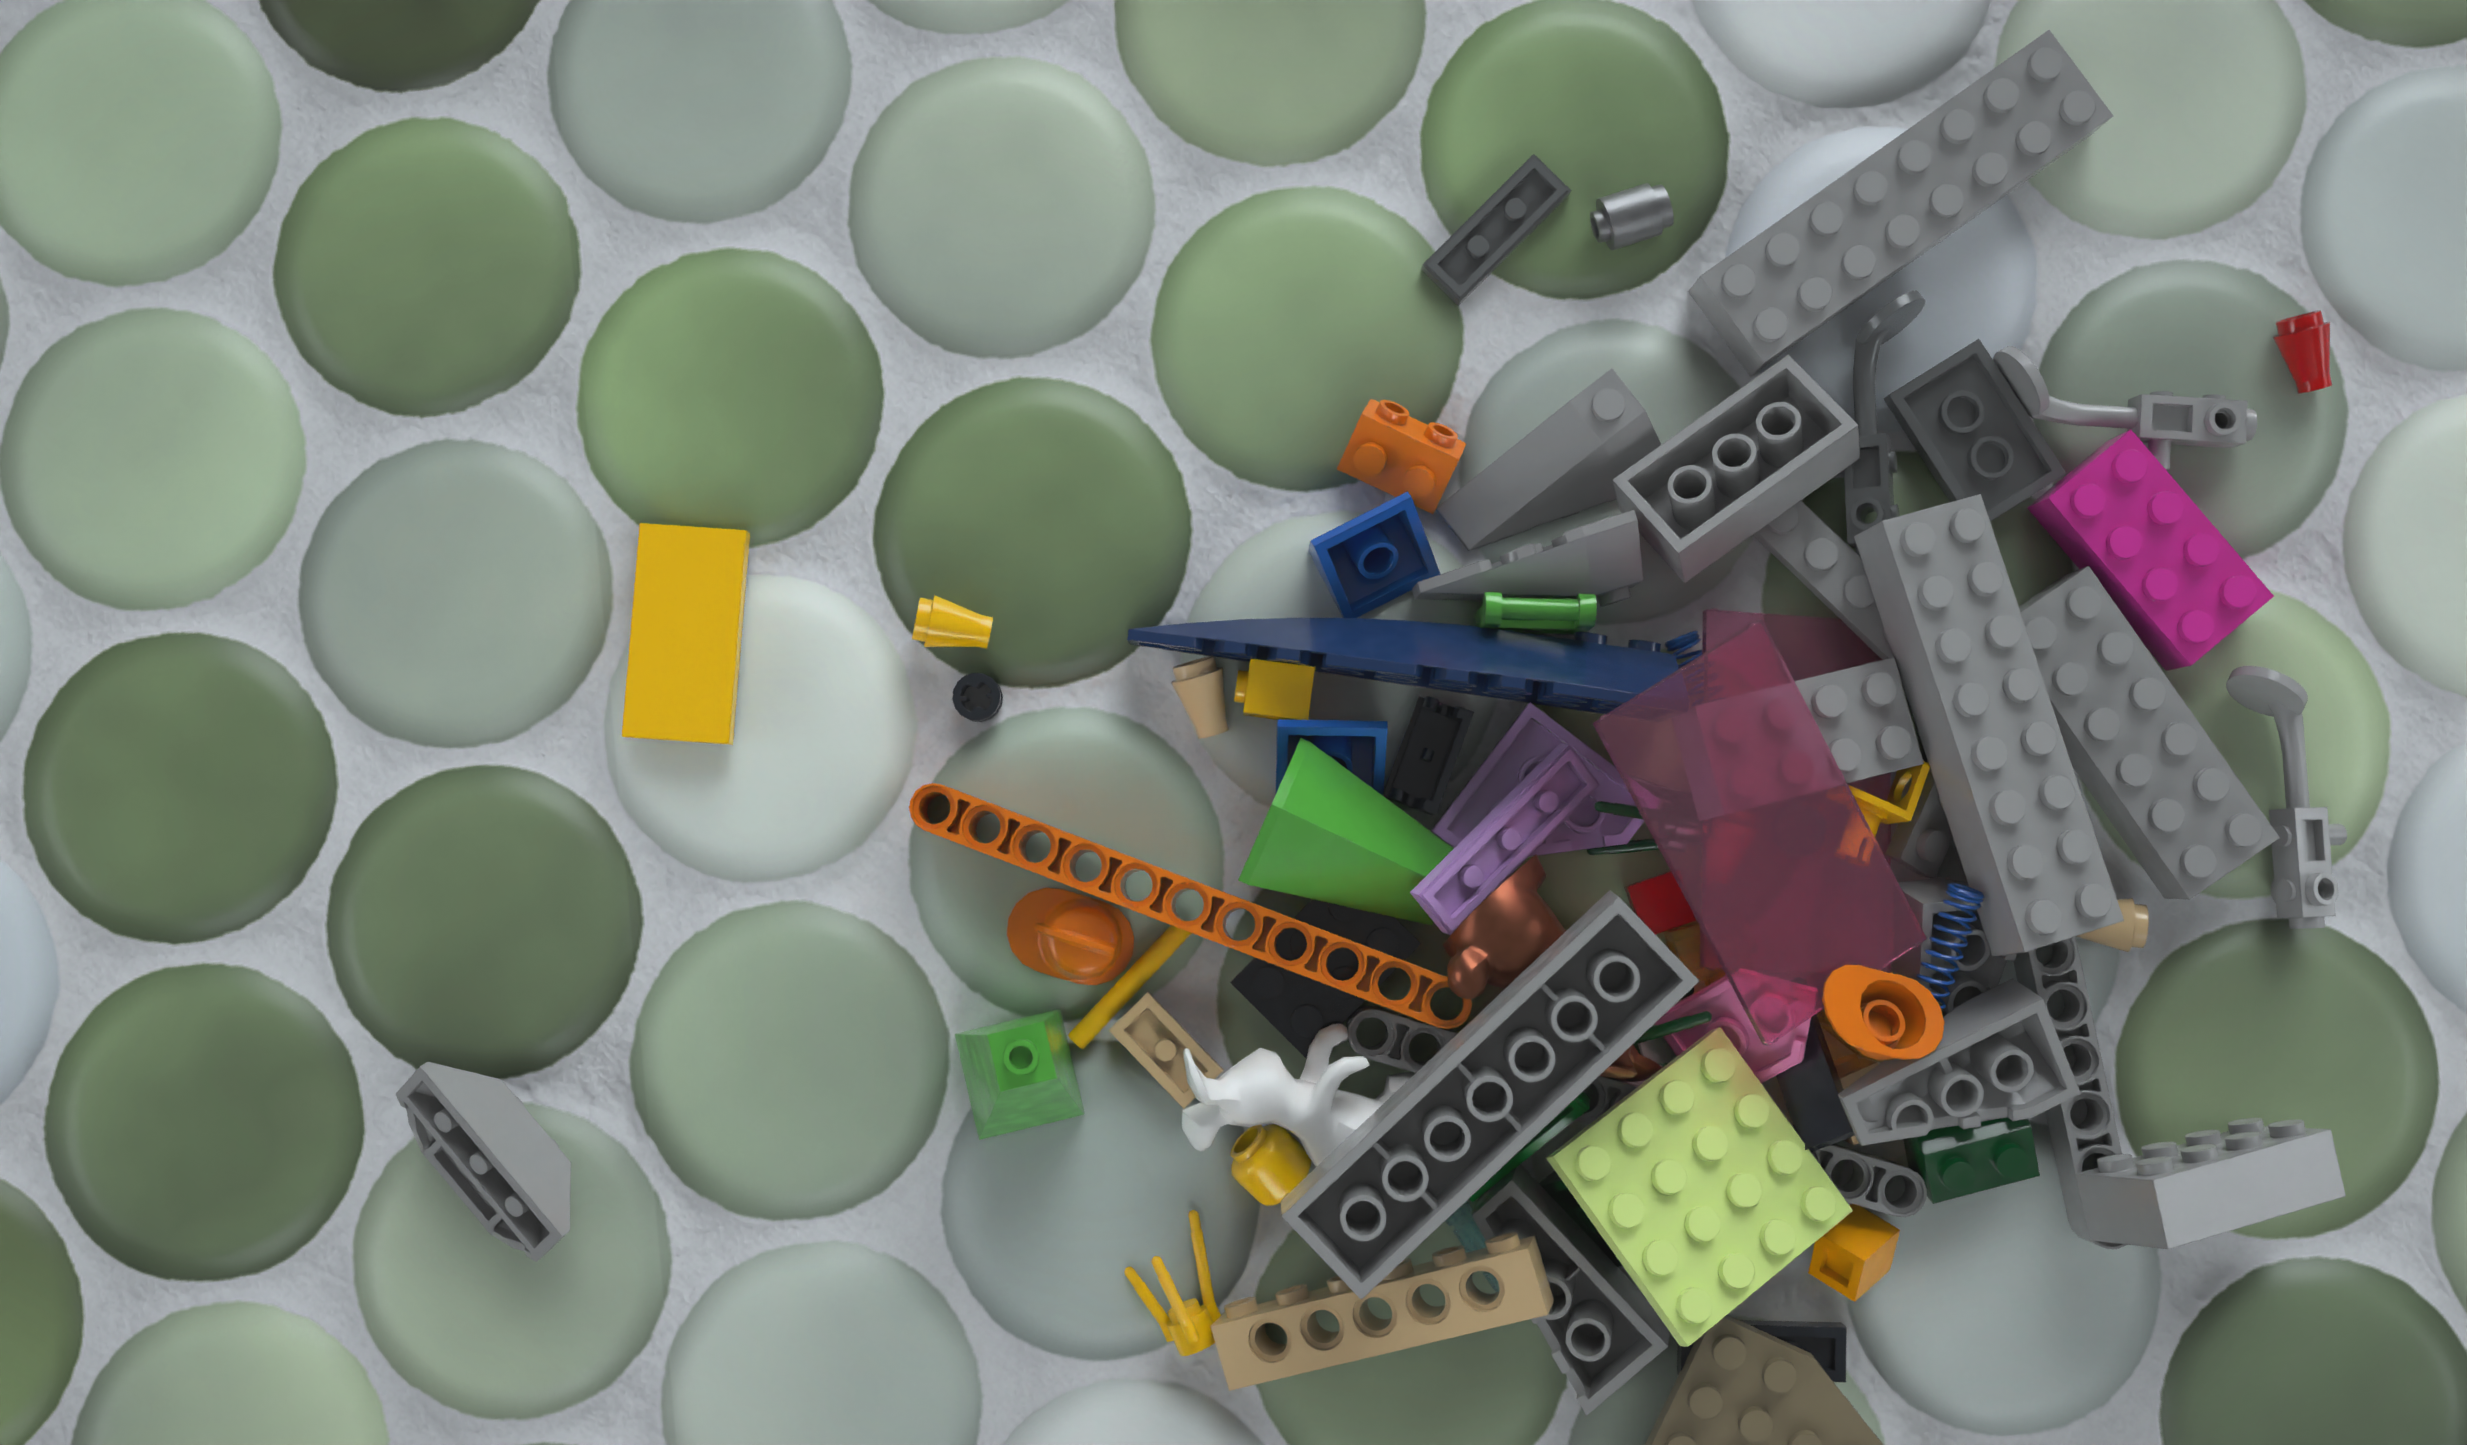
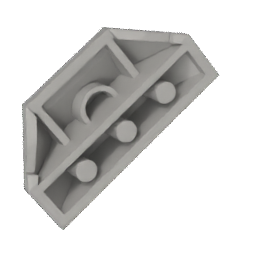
[396,1062,571,1262]

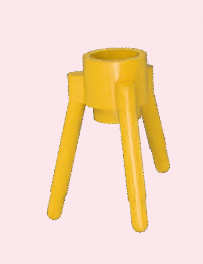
[1124,1210,1221,1356]

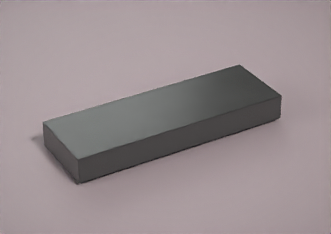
[1421,154,1572,306]

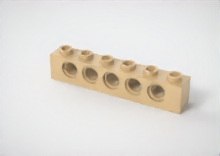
[1211,1232,1554,1391]

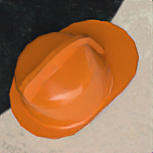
[1007,888,1134,986]
[1822,965,1945,1061]

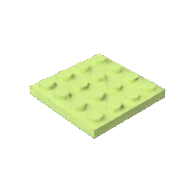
[1546,1027,1853,1347]

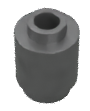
[1590,183,1674,250]

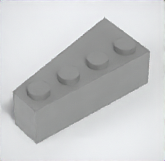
[1472,1164,1670,1416]

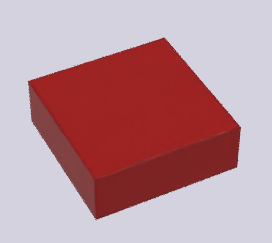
[1624,869,1696,935]

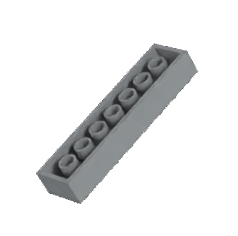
[1688,30,2113,376]
[1854,494,2124,956]
[1281,890,1699,1300]

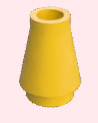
[912,595,993,649]

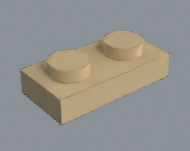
[1109,991,1223,1109]

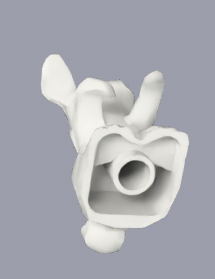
[1182,1024,1414,1167]

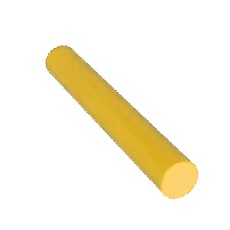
[1068,925,1192,1050]

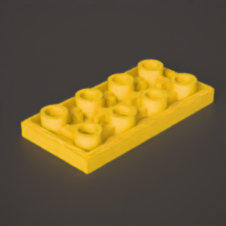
[622,523,750,745]

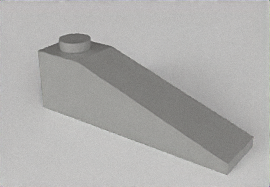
[1436,369,1661,551]

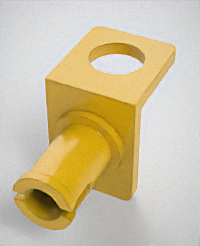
[1824,761,1930,867]

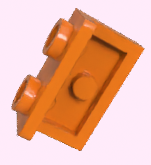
[1337,399,1466,514]

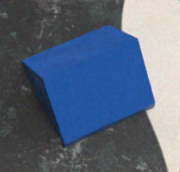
[1308,491,1440,618]
[1275,719,1388,796]

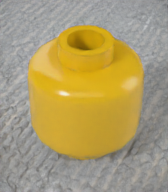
[1230,1124,1311,1206]

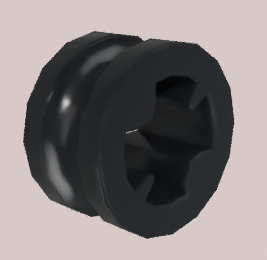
[952,673,1003,722]

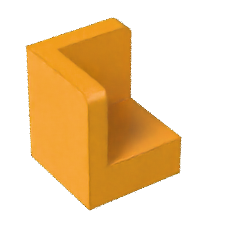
[1808,1204,1900,1302]

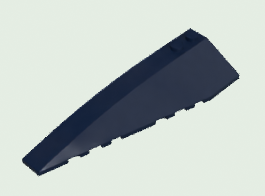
[1127,618,1688,722]

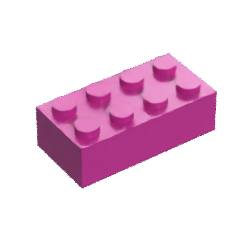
[2027,429,2274,671]

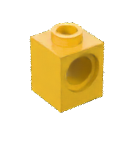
[1234,659,1315,720]

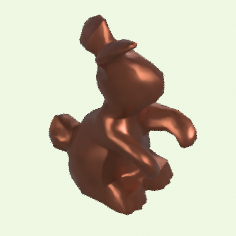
[1443,854,1663,1082]

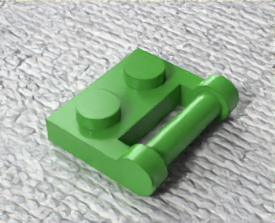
[1476,592,1597,635]

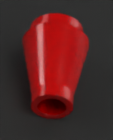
[2273,310,2332,394]

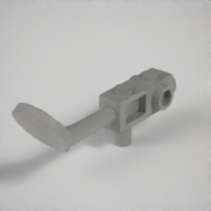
[1993,346,2257,471]
[2226,666,2347,929]

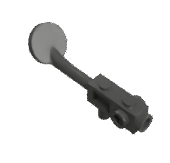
[1832,291,1926,556]

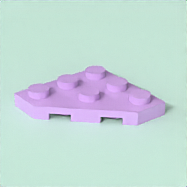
[1431,702,1659,857]

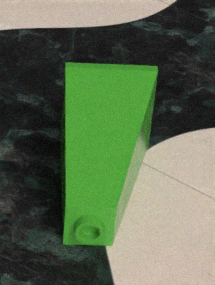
[1238,738,1454,925]
[955,1009,1085,1140]

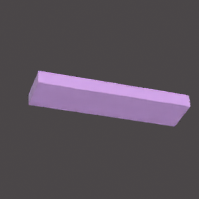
[1410,743,1600,935]

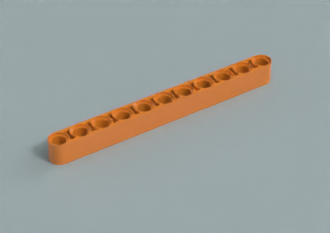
[909,783,1472,1029]

